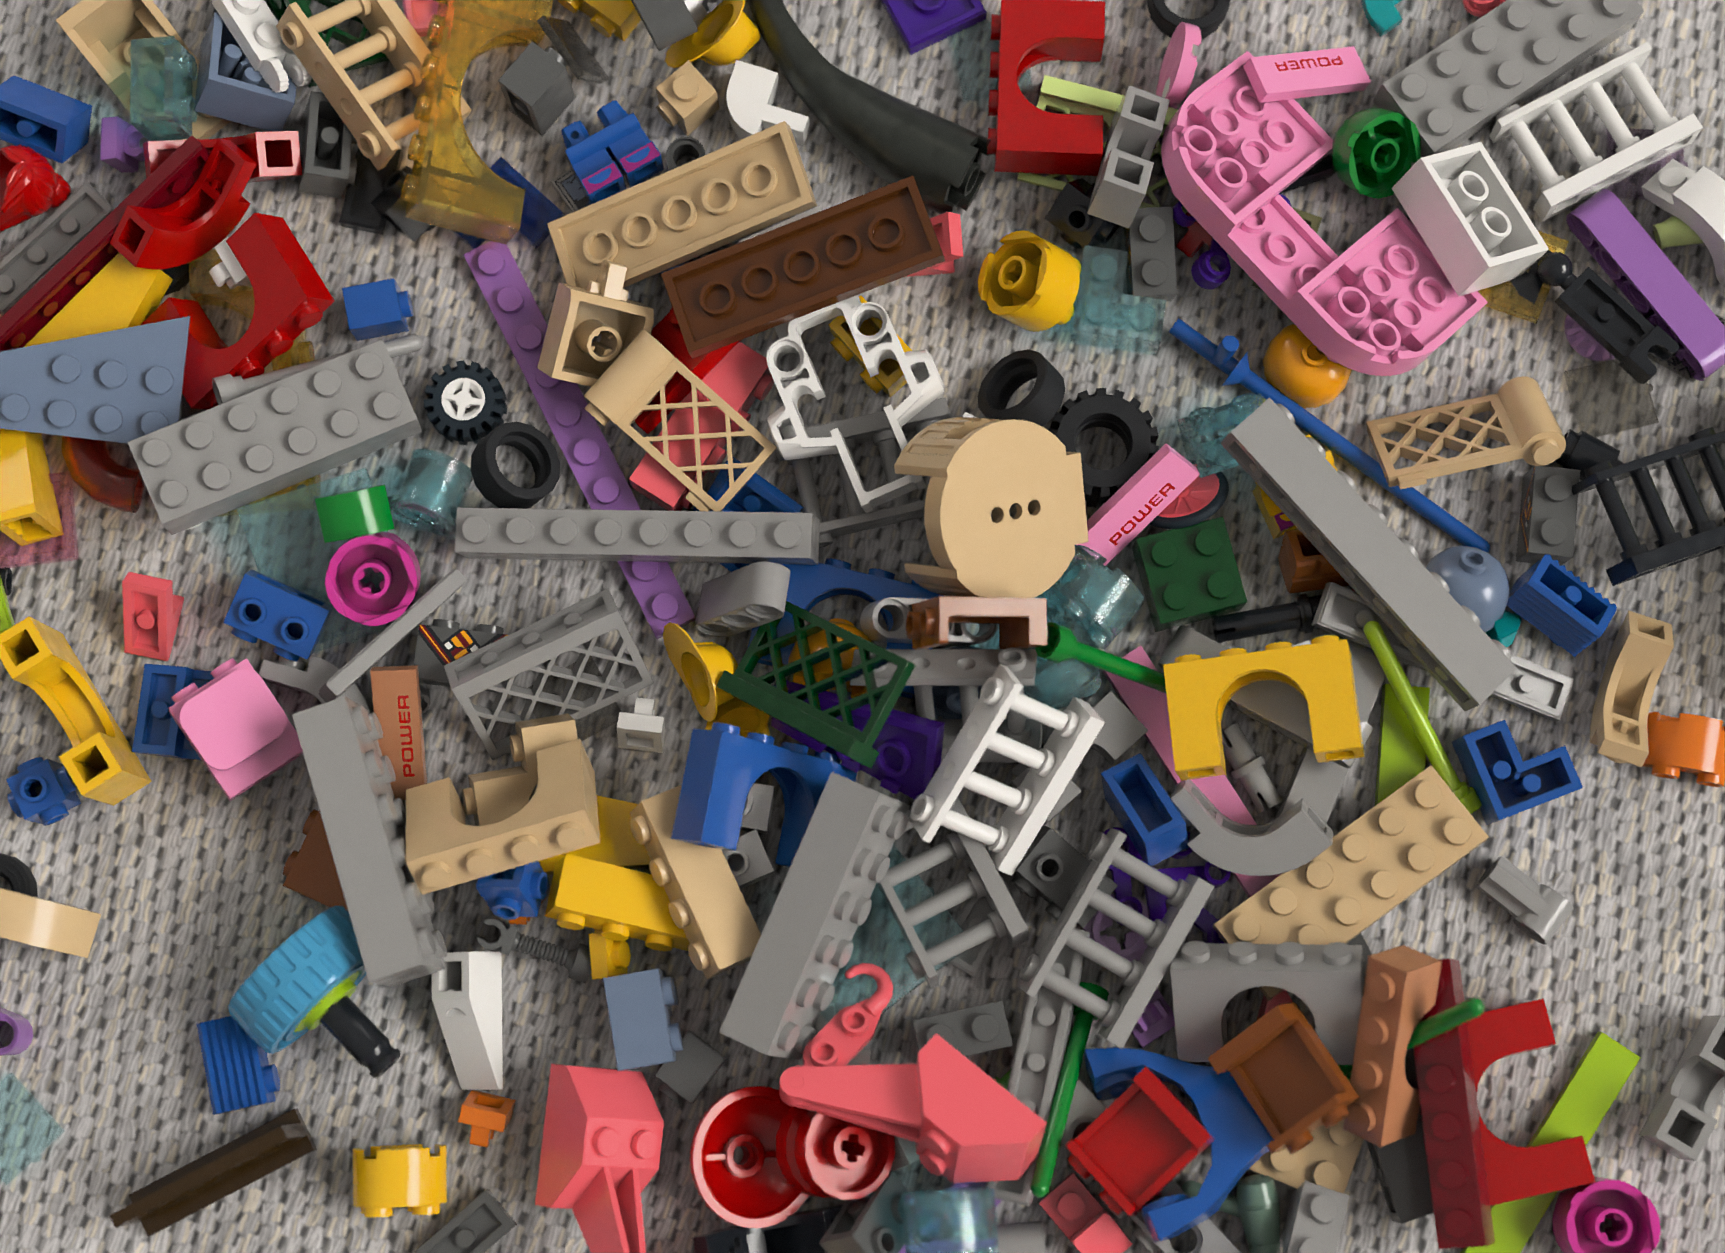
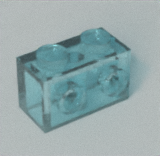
[130,36,198,141]
[1177,393,1266,478]

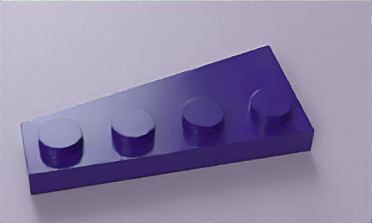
[771,680,945,800]

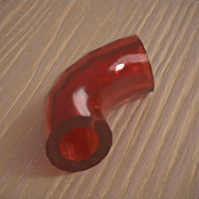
[61,436,145,513]

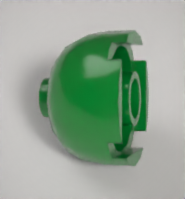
[1331,107,1421,199]

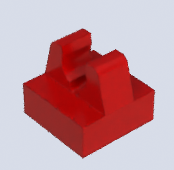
[1176,212,1213,258]

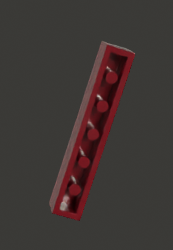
[1414,958,1495,1249]

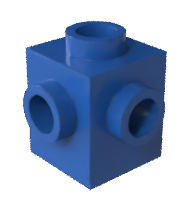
[6,757,81,826]
[476,861,549,920]

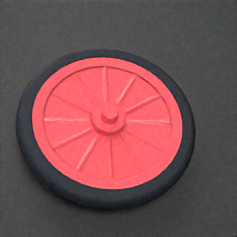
[1150,463,1229,529]

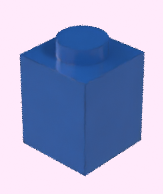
[342,278,413,341]

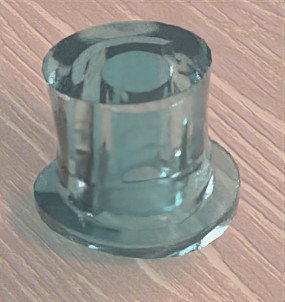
[388,449,473,540]

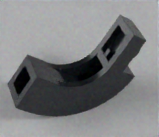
[693,1204,844,1253]

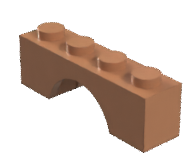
[1343,945,1442,1147]

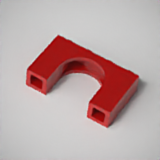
[987,0,1105,176]
[141,212,335,410]
[1467,998,1596,1206]

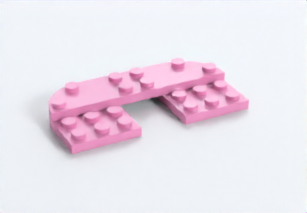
[1161,51,1488,376]

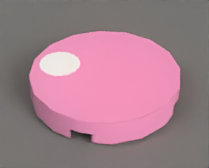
[1156,22,1202,109]

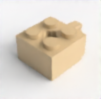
[537,260,654,387]

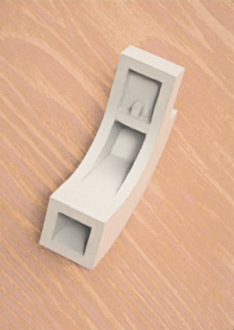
[1642,159,1725,286]

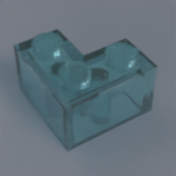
[1069,245,1166,355]

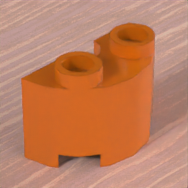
[1643,712,1725,787]

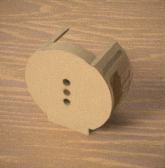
[894,417,1089,598]

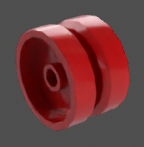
[776,1106,895,1200]

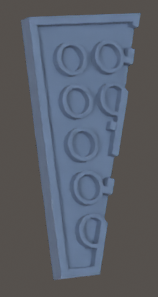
[0,316,191,444]

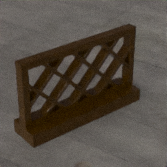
[109,1108,317,1237]

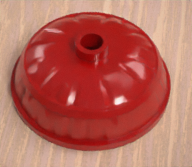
[690,1086,809,1228]

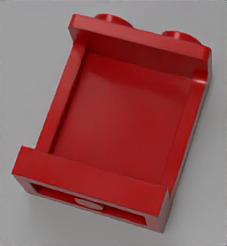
[1065,1067,1215,1217]

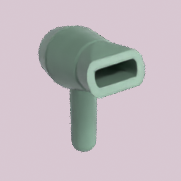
[1182,1174,1280,1253]

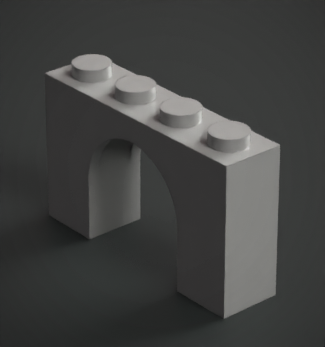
[1170,941,1364,1065]

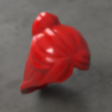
[0,144,71,233]

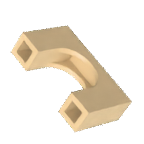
[405,739,600,895]

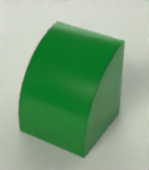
[315,485,395,543]

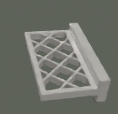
[444,588,654,760]

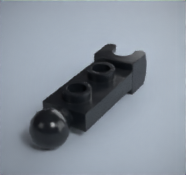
[1537,252,1679,384]

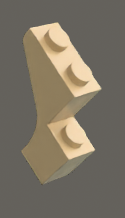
[462,713,578,826]

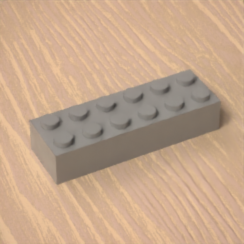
[1373,0,1644,158]
[127,339,422,535]
[292,696,447,987]
[719,772,910,1060]

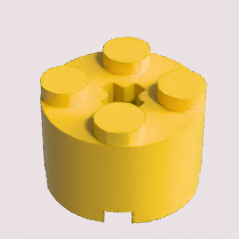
[978,230,1081,332]
[353,1144,447,1217]

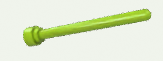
[1363,621,1482,814]

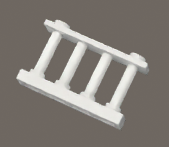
[1489,42,1703,222]
[908,664,1105,876]

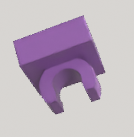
[100,116,152,173]
[1131,989,1175,1048]

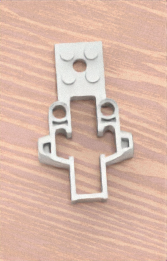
[738,206,944,513]

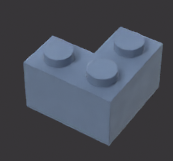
[194,12,296,131]
[603,968,683,1071]

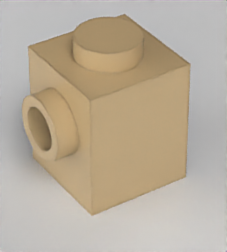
[656,60,720,136]

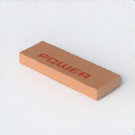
[370,665,427,800]

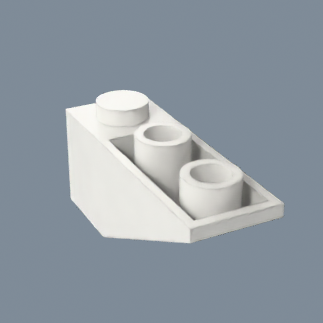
[432,951,503,1090]

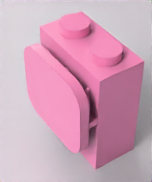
[168,658,303,801]

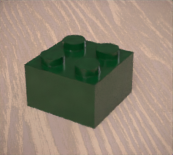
[1132,516,1247,632]

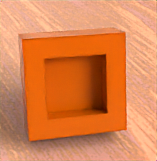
[458,1090,516,1148]

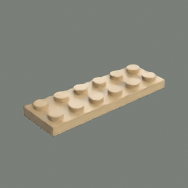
[547,121,817,289]
[1213,765,1489,1001]

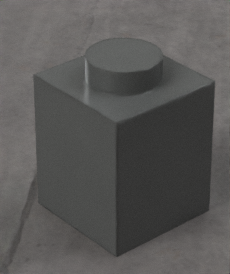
[655,1031,727,1105]

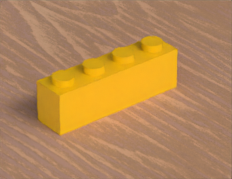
[545,853,690,957]

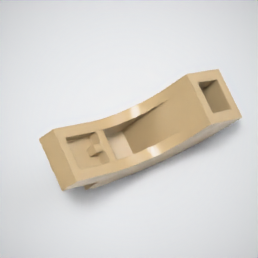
[1590,610,1674,767]
[0,887,101,958]

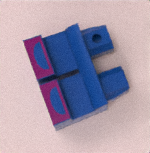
[561,100,664,205]

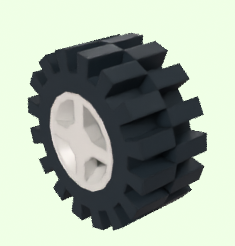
[424,361,507,445]

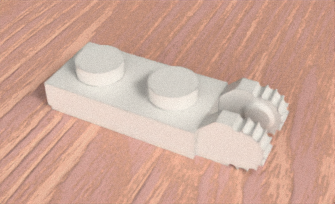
[211,0,312,93]

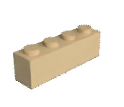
[630,785,761,980]

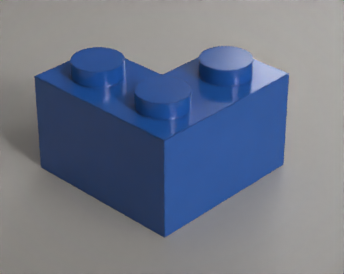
[1451,720,1583,825]

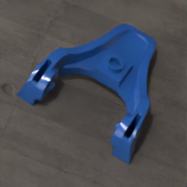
[1084,1048,1274,1243]

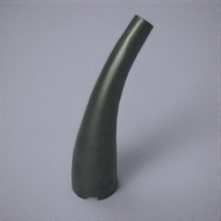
[748,0,991,214]

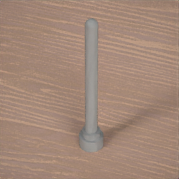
[212,334,423,405]

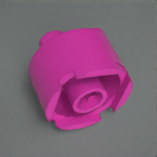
[325,531,421,626]
[1552,1177,1660,1253]

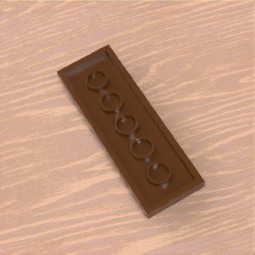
[661,175,945,359]

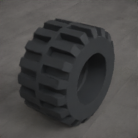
[1049,388,1159,508]

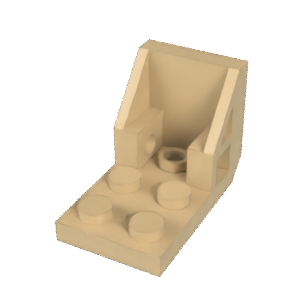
[56,0,231,141]

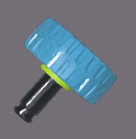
[228,906,401,1078]

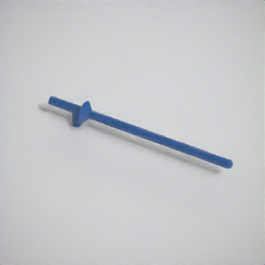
[1169,318,1490,553]

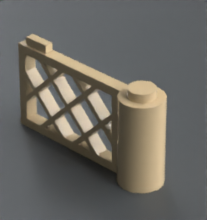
[584,329,777,511]
[1366,376,1566,490]

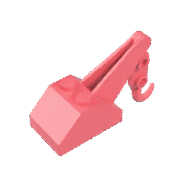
[779,963,1047,1183]
[535,1064,664,1253]

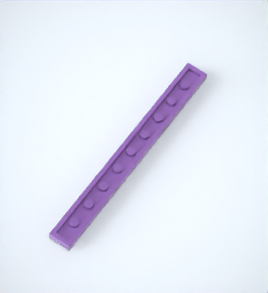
[463,236,696,639]

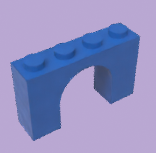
[747,558,945,700]
[671,722,857,868]

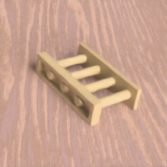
[276,0,472,171]

